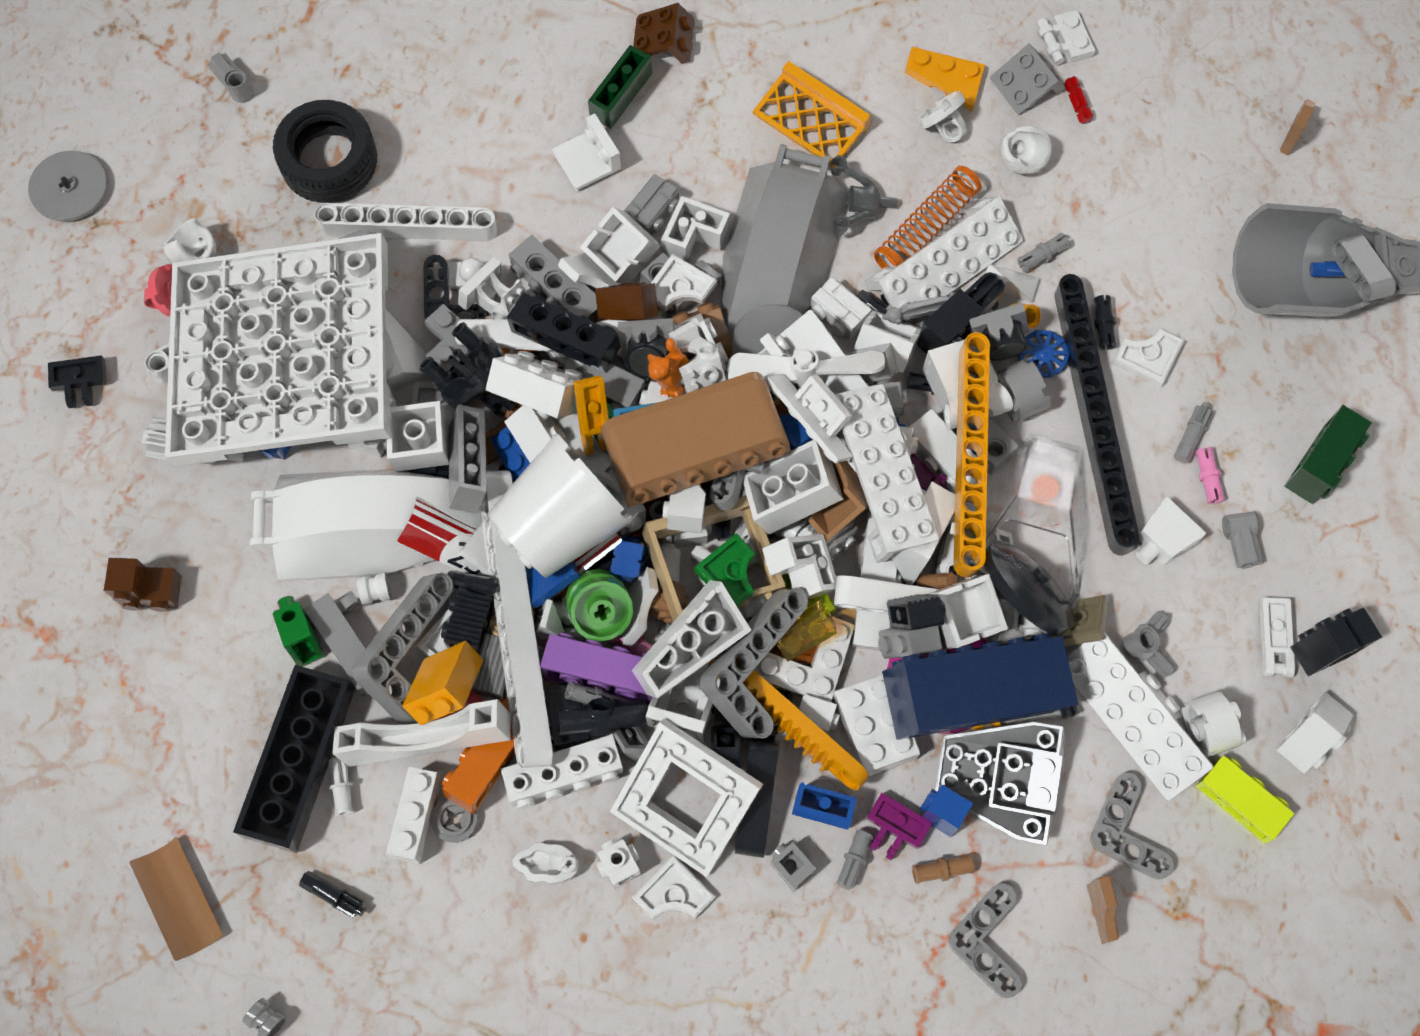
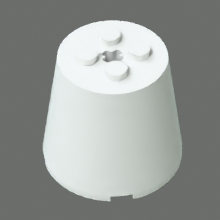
[488,433,634,578]

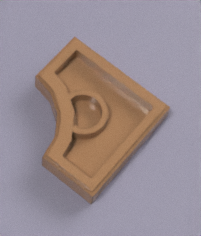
[1280,99,1315,155]
[1087,876,1119,944]

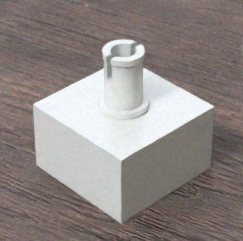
[386,401,449,472]

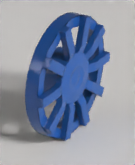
[1018,330,1069,378]

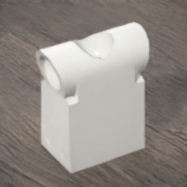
[922,340,1013,430]

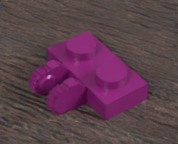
[867,792,932,860]

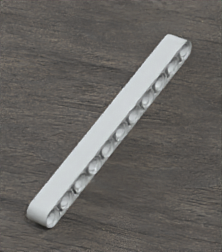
[480,471,553,768]

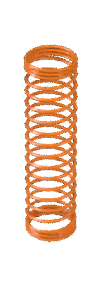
[874,165,982,269]

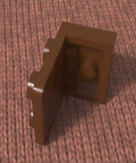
[633,3,695,64]

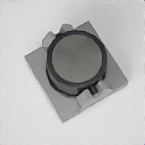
[969,303,1029,361]
[617,318,675,382]

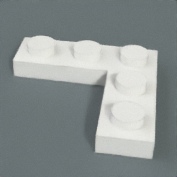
[754,616,855,702]

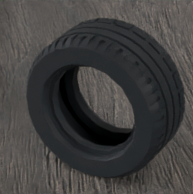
[273,100,378,203]

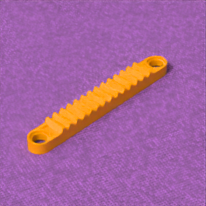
[707,652,869,790]

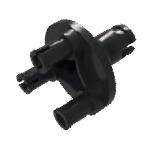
[419,322,516,417]

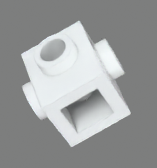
[595,838,641,888]

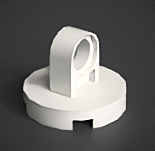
[916,90,966,142]

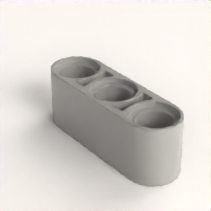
[1331,234,1396,302]

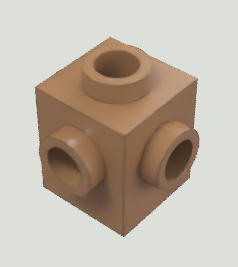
[648,580,689,623]

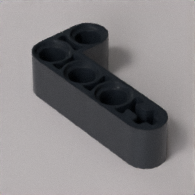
[735,738,780,858]

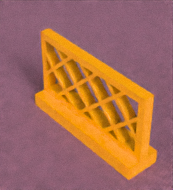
[752,61,871,168]

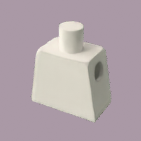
[1135,497,1206,565]

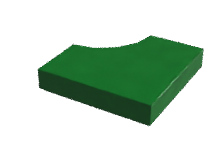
[693,533,756,608]

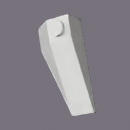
[385,308,429,392]

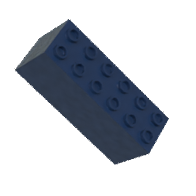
[882,633,1079,740]

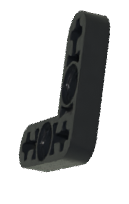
[423,254,494,320]

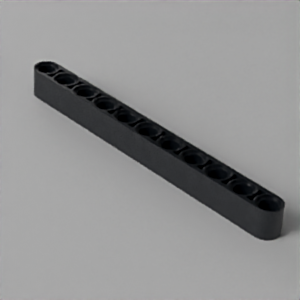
[1054,274,1139,556]

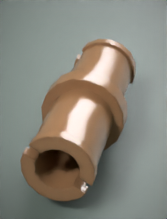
[912,854,974,884]

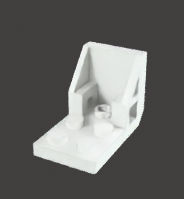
[646,663,720,741]

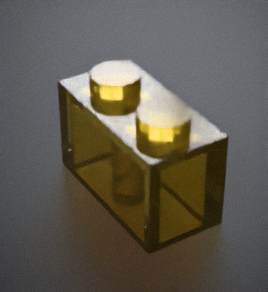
[776,600,837,662]

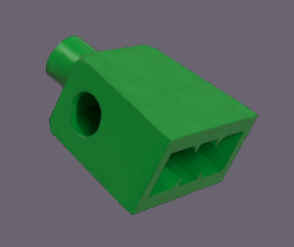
[273,596,325,667]

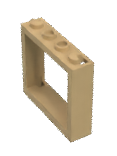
[642,495,786,622]

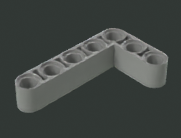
[352,572,453,723]
[700,588,808,738]

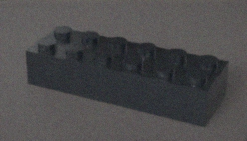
[233,665,356,853]

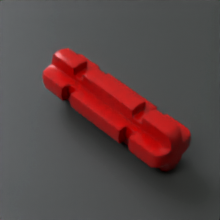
[1064,76,1093,124]

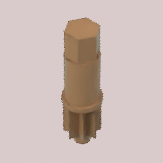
[903,572,957,589]

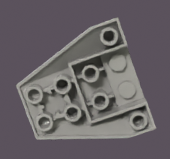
[936,722,1065,845]

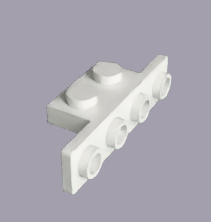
[766,374,853,463]

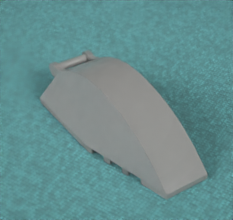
[722,144,848,340]

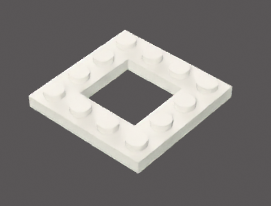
[610,719,763,877]

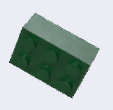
[1284,405,1372,504]

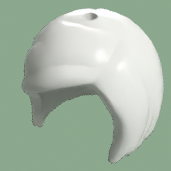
[1001,126,1052,174]
[163,218,216,263]

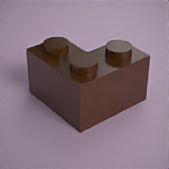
[595,282,658,321]
[103,558,182,612]

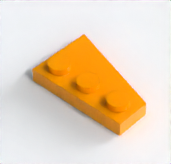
[905,47,985,112]

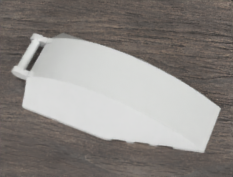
[249,469,482,581]

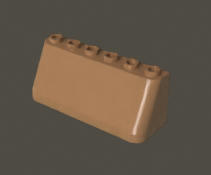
[601,372,791,508]

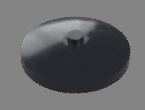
[984,541,1075,635]

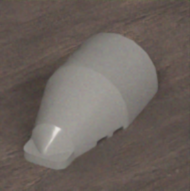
[1232,203,1420,317]

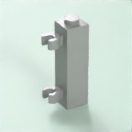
[304,592,389,696]

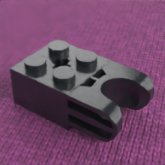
[917,272,1005,354]

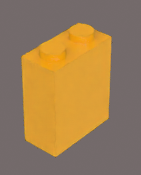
[402,641,484,726]

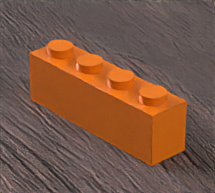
[442,697,516,815]

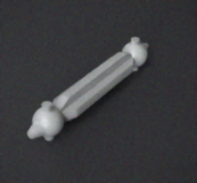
[882,291,955,325]

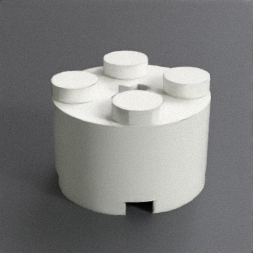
[1181,692,1246,758]

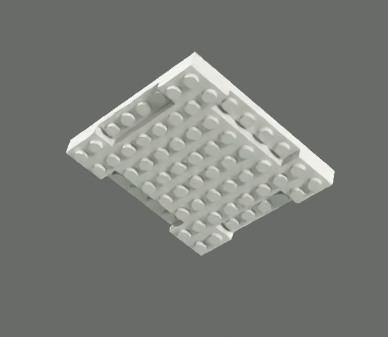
[165,233,391,467]

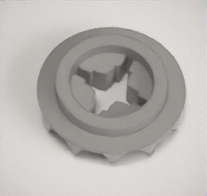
[430,798,478,843]

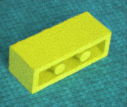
[1195,755,1295,844]

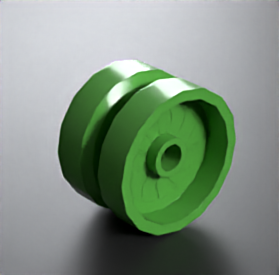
[565,569,633,642]

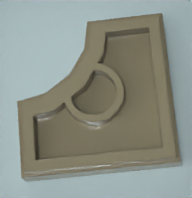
[1047,595,1109,646]

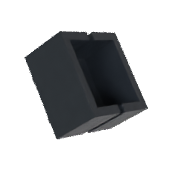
[1290,607,1382,677]

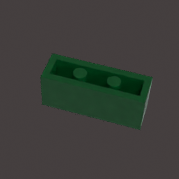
[588,45,652,129]

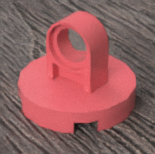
[144,264,172,317]

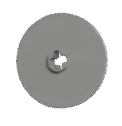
[28,151,108,222]
[732,304,803,354]

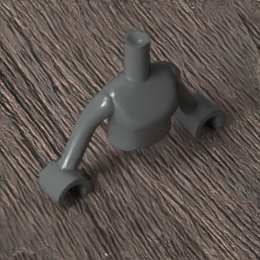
[831,155,898,236]

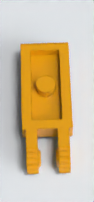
[573,375,609,456]

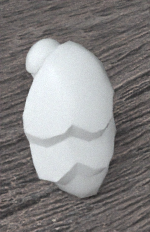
[512,843,579,885]

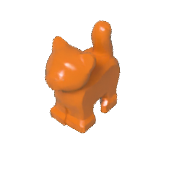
[647,338,689,398]

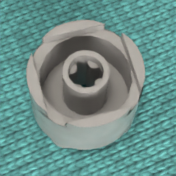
[996,358,1051,422]

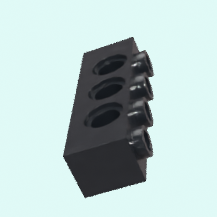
[506,292,621,373]

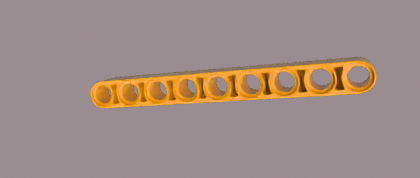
[953,332,990,578]

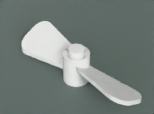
[727,349,885,391]

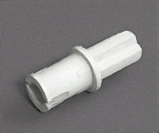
[329,757,354,816]

